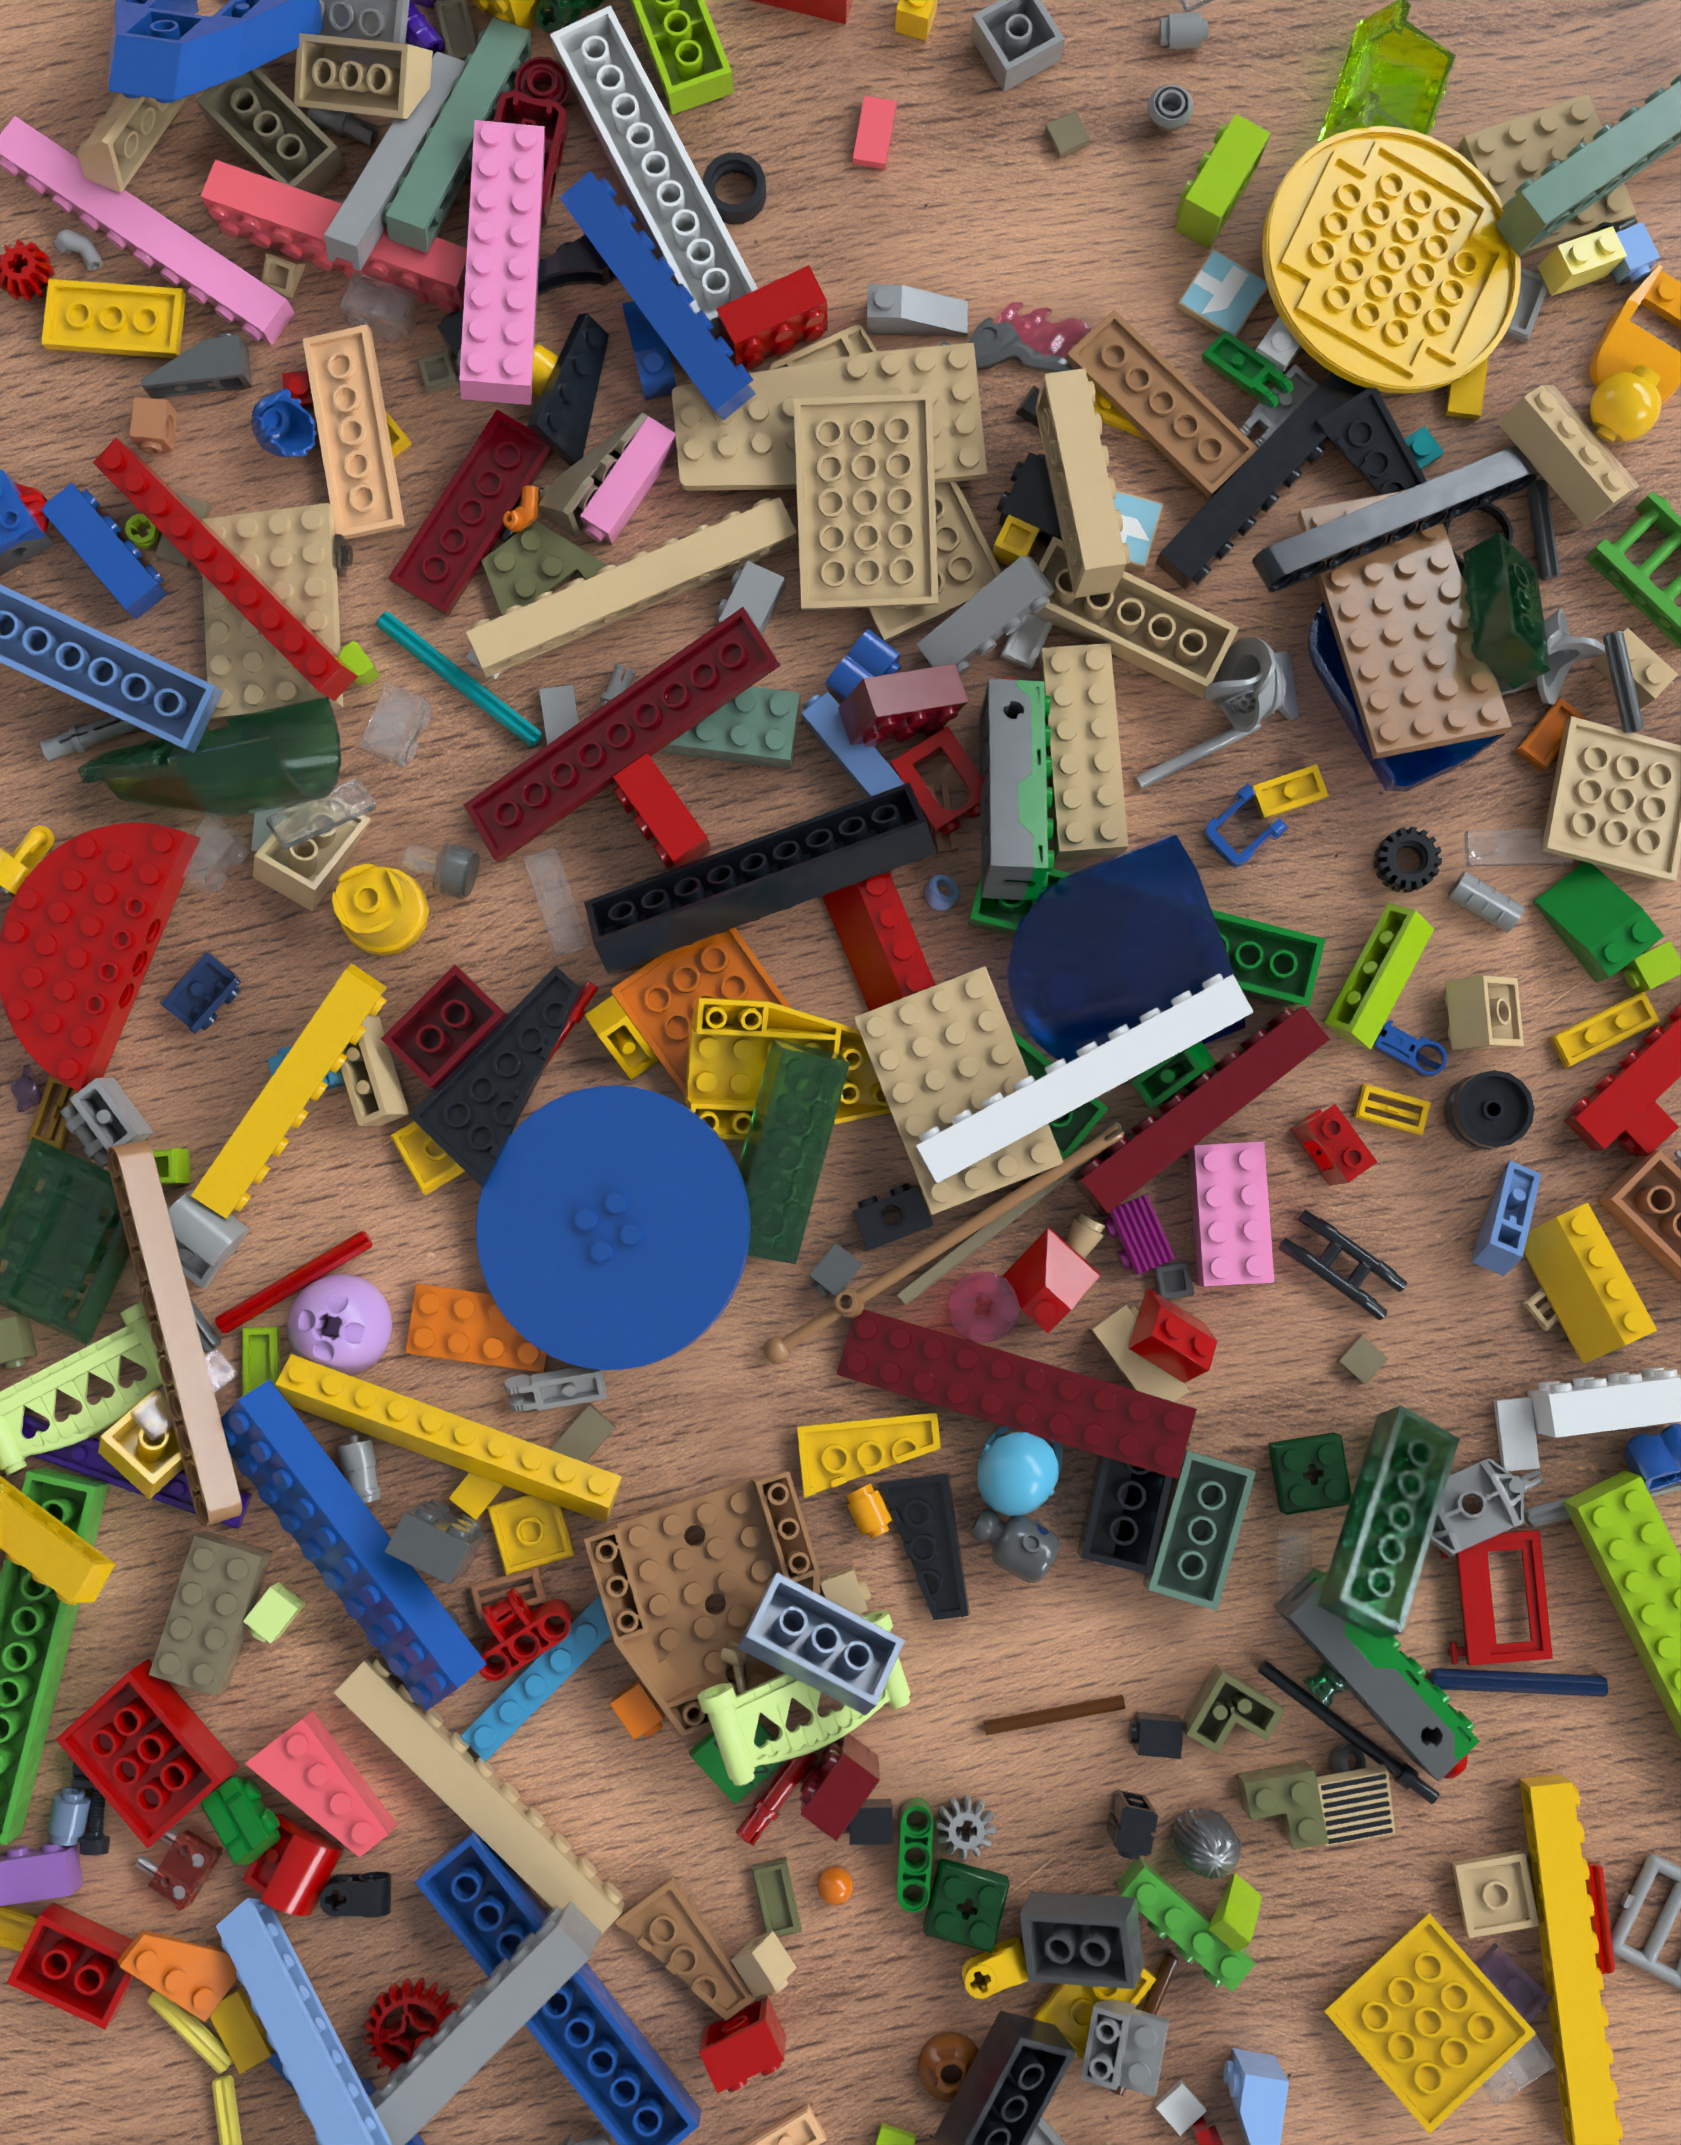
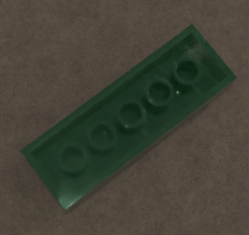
[739,1039,850,1264]
[1317,1405,1460,1639]

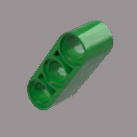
[896,1797,933,1913]

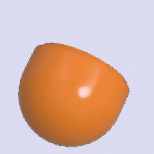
[818,1866,853,1905]

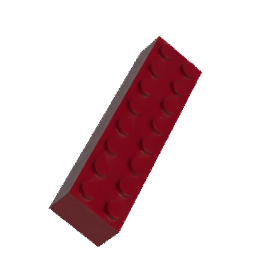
[1074,1006,1330,1215]

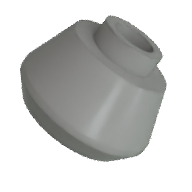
[1148,84,1194,132]

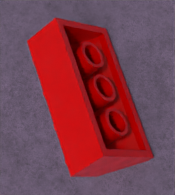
[822,872,936,1011]

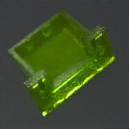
[1318,0,1456,143]

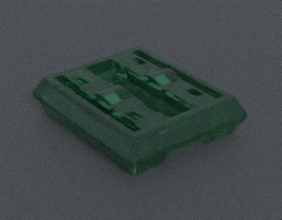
[0,1137,130,1345]

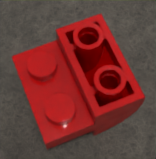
[242,1813,344,1916]

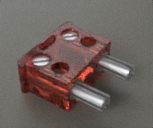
[135,1829,223,1911]

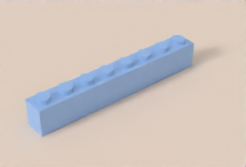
[216,1898,392,2145]

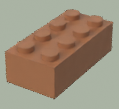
[1597,1150,1681,1283]

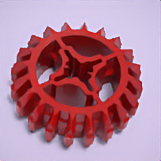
[364,1978,458,2076]

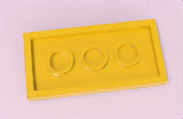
[41,279,186,359]

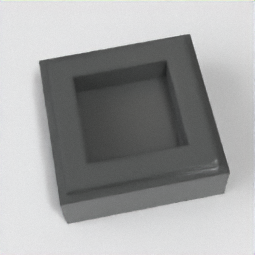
[1153,1261,1194,1300]

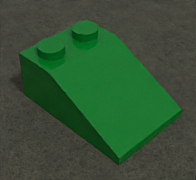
[1532,862,1664,983]

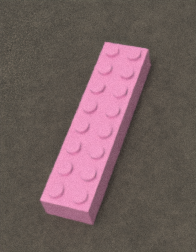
[459,120,545,405]

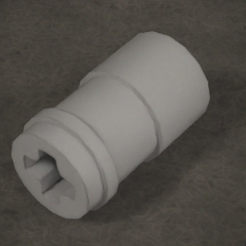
[337,1435,381,1503]

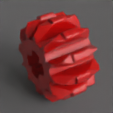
[0,239,55,303]

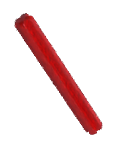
[215,1231,373,1333]

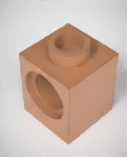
[129,397,178,454]

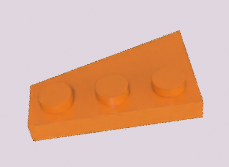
[117,1929,238,2022]

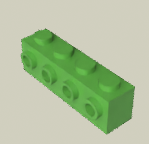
[1116,1857,1255,1992]

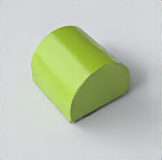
[339,641,380,685]

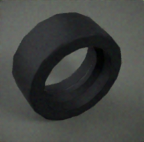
[703,152,766,224]

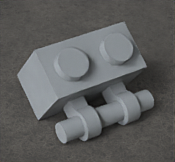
[60,1077,154,1169]

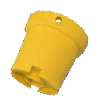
[332,863,429,956]

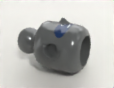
[970,1509,1060,1583]

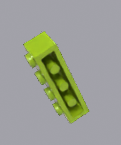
[1324,903,1434,1050]

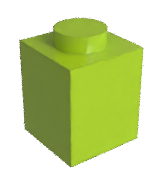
[1624,940,1681,993]

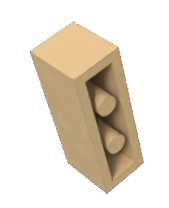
[341,1016,409,1126]
[1088,1304,1189,1402]

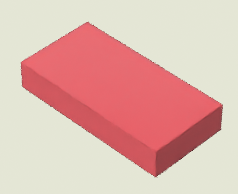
[853,96,897,170]

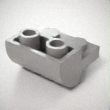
[168,1187,249,1289]
[1081,2000,1170,2097]

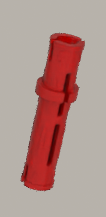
[736,1752,818,1846]

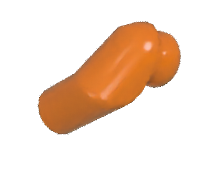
[503,485,539,532]

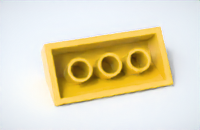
[1524,1203,1658,1364]

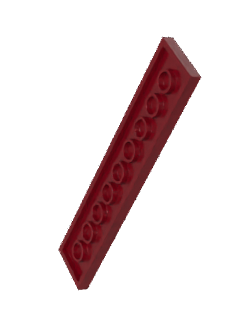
[464,607,781,863]
[836,1309,1197,1479]

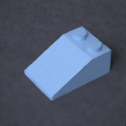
[1223,2048,1289,2145]

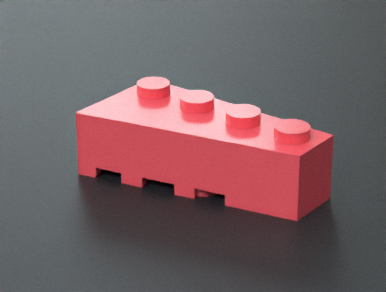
[245,1710,397,1858]

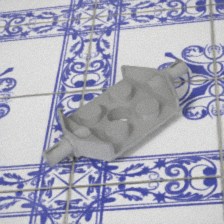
[1395,1458,1544,1557]

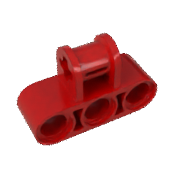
[479,1588,572,1681]

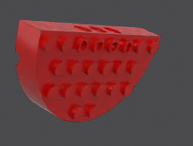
[0,822,202,1092]

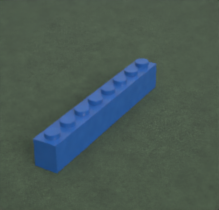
[559,171,756,420]

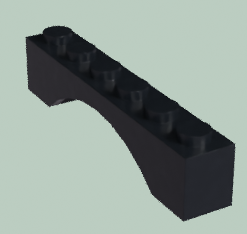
[436,234,617,360]

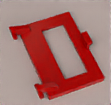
[1438,1529,1553,1666]

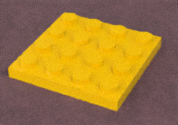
[1324,1912,1536,2134]

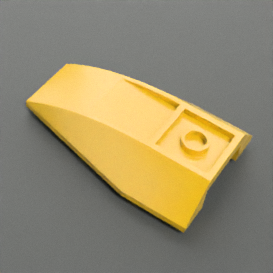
[685,997,891,1140]

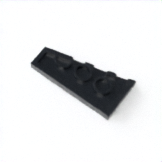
[1313,387,1427,495]
[878,1472,970,1620]

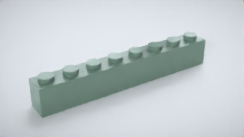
[383,18,532,253]

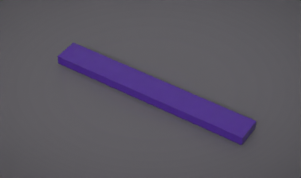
[22,1413,252,1529]

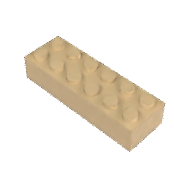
[1035,368,1130,598]
[1029,536,1239,698]
[1038,643,1128,859]

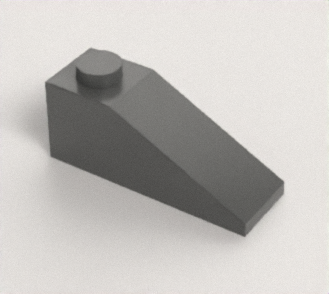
[141,333,252,399]

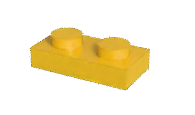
[1252,764,1329,820]

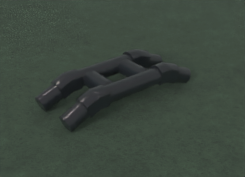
[1278,1210,1407,1320]

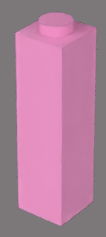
[580,416,677,545]

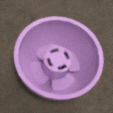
[287,1274,392,1376]

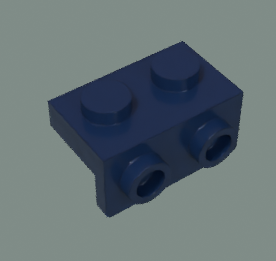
[160,950,241,1034]

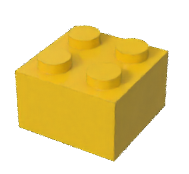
[98,1389,184,1500]

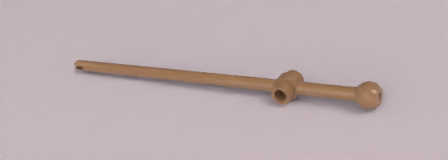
[763,1126,1124,1364]

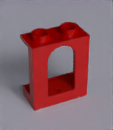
[890,726,984,838]
[1289,1104,1377,1186]

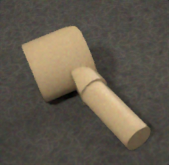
[721,1641,748,1693]

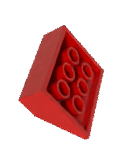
[55,1658,240,1849]

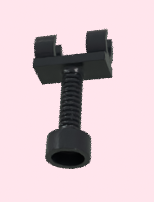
[71,1762,110,1855]

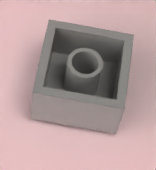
[970,0,1065,92]

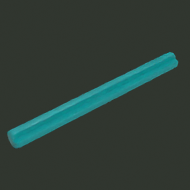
[376,611,542,748]

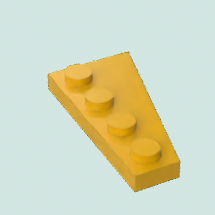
[797,1412,941,1498]

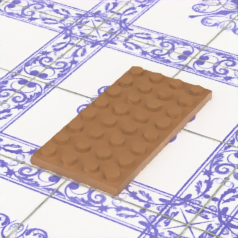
[1297,491,1512,759]

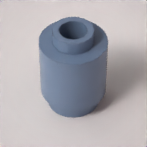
[47,1787,91,1846]

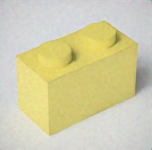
[1537,226,1627,296]

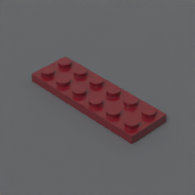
[388,409,554,616]

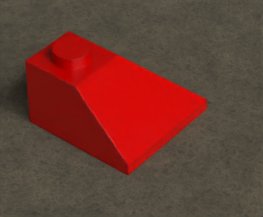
[1002,1227,1101,1334]

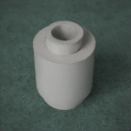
[1159,11,1208,50]

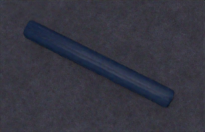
[1430,1668,1608,1697]

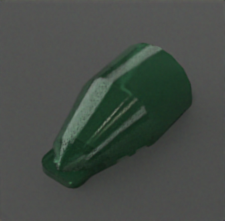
[77,696,341,819]

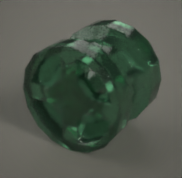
[1302,1662,1348,1708]

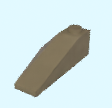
[538,412,648,538]

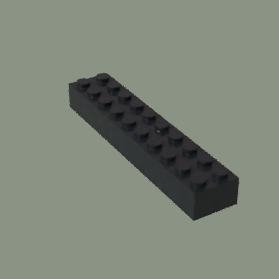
[584,782,936,974]

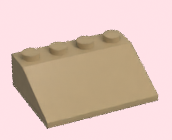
[1497,385,1640,527]

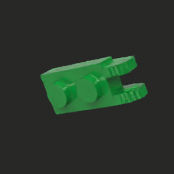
[1201,331,1294,409]

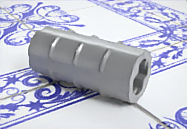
[1447,871,1525,933]

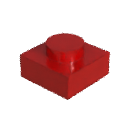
[282,370,314,409]
[1191,2115,1223,2145]

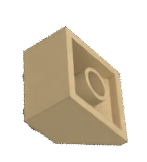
[1444,975,1524,1051]

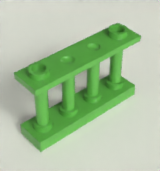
[1585,491,1681,649]

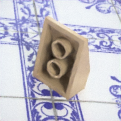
[253,785,371,911]

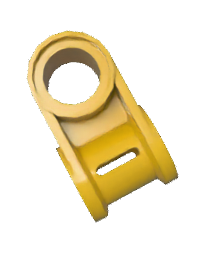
[961,1937,1028,1999]

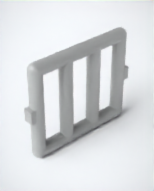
[1611,1854,1681,1989]

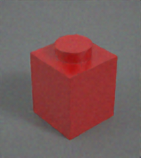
[1618,1101,1679,1157]

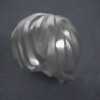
[1170,1807,1242,1880]

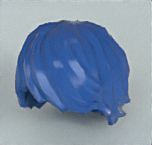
[250,388,317,458]

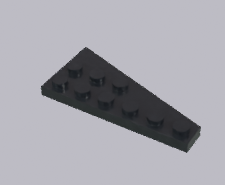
[409,966,583,1188]

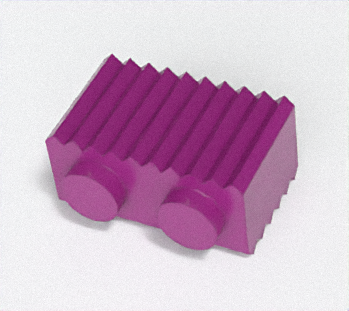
[1103,1194,1175,1275]

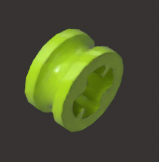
[125,513,161,548]

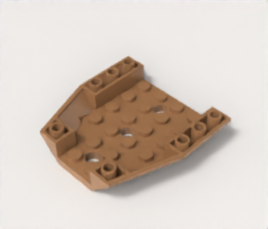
[583,1470,820,1737]

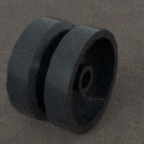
[1444,1070,1535,1150]

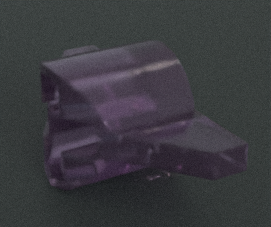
[11,1064,42,1112]

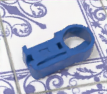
[1373,1020,1447,1077]

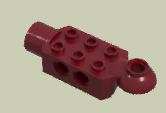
[493,57,570,226]

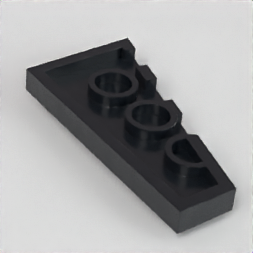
[527,313,609,467]

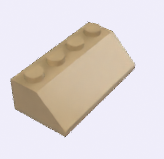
[294,33,433,119]
[77,93,187,193]

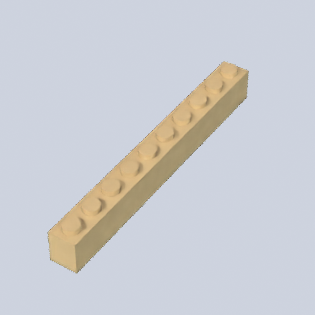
[466,497,797,678]
[334,1655,625,1938]

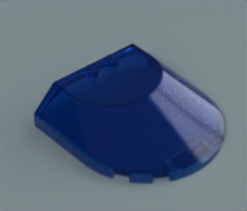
[1007,833,1246,1064]

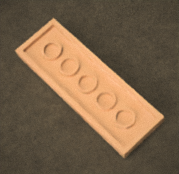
[303,324,405,541]

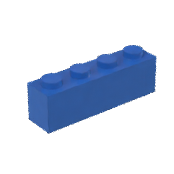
[41,483,167,620]

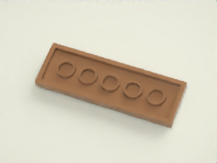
[1065,310,1258,499]

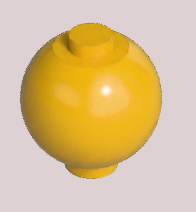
[1590,365,1661,444]

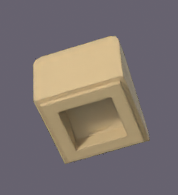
[261,252,306,298]

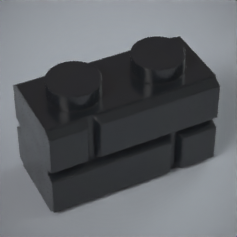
[1106,1789,1158,1860]

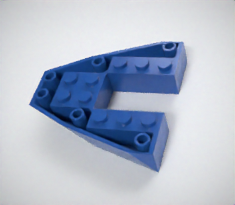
[108,0,323,103]

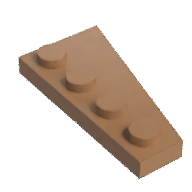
[614,1876,756,2021]

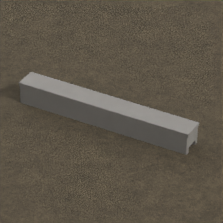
[324,52,465,271]

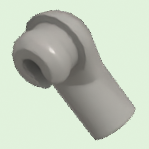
[54,229,103,271]

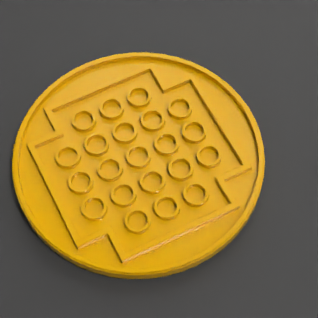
[1262,126,1521,394]

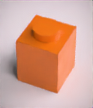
[610,1679,665,1740]

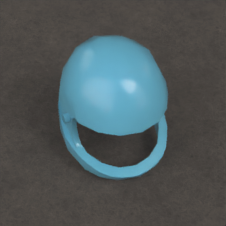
[977,1425,1063,1516]

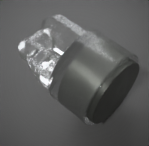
[401,842,480,900]

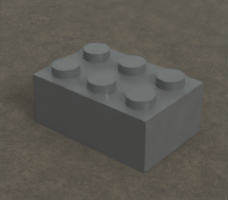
[384,1499,487,1585]
[1020,1892,1144,1989]

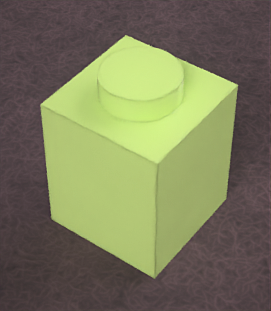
[243,1582,306,1643]

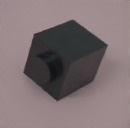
[1128,1712,1184,1759]
[842,1799,893,1845]

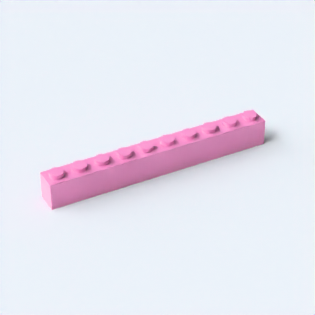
[0,115,295,345]

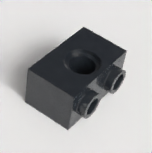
[853,1183,933,1251]

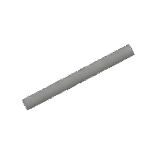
[1135,721,1262,790]

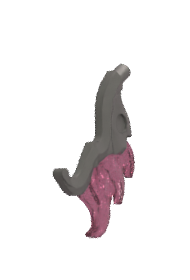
[940,302,1091,372]

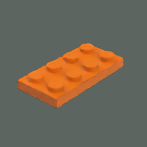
[405,1283,548,1373]

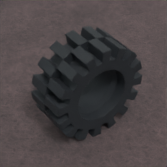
[1374,827,1442,893]

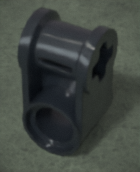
[319,1871,391,1917]

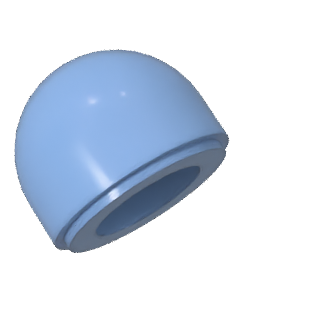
[924,874,960,911]

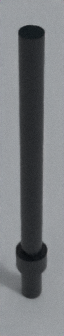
[1258,1660,1440,1804]

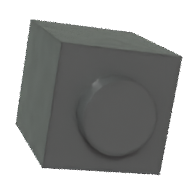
[810,1243,863,1298]

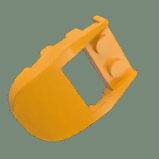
[1589,265,1681,406]

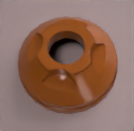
[918,2031,979,2103]

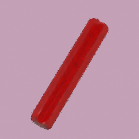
[1585,1862,1615,1974]

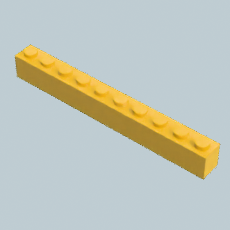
[275,1354,622,1523]
[1519,1774,1623,2145]

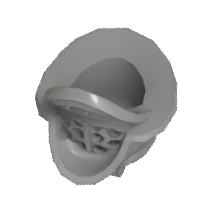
[1489,608,1605,704]
[1203,637,1299,732]

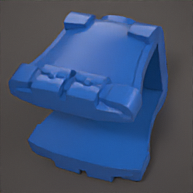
[1203,783,1288,867]

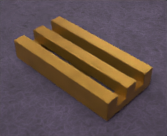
[27,1075,78,1151]

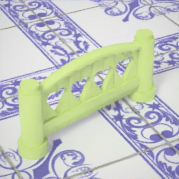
[0,1302,163,1476]
[697,1610,911,1786]

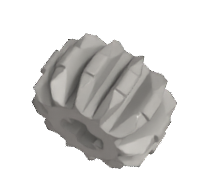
[935,1794,996,1859]

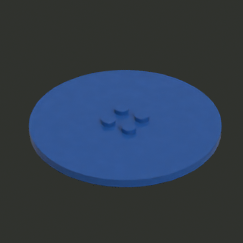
[476,1085,750,1370]

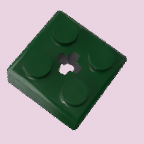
[1268,1432,1353,1515]
[923,1858,1010,1953]

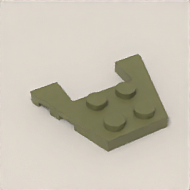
[481,520,608,616]

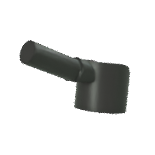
[1595,217,1637,233]

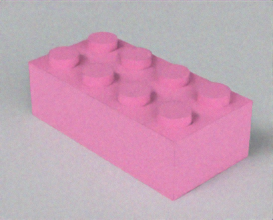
[1188,1142,1275,1286]

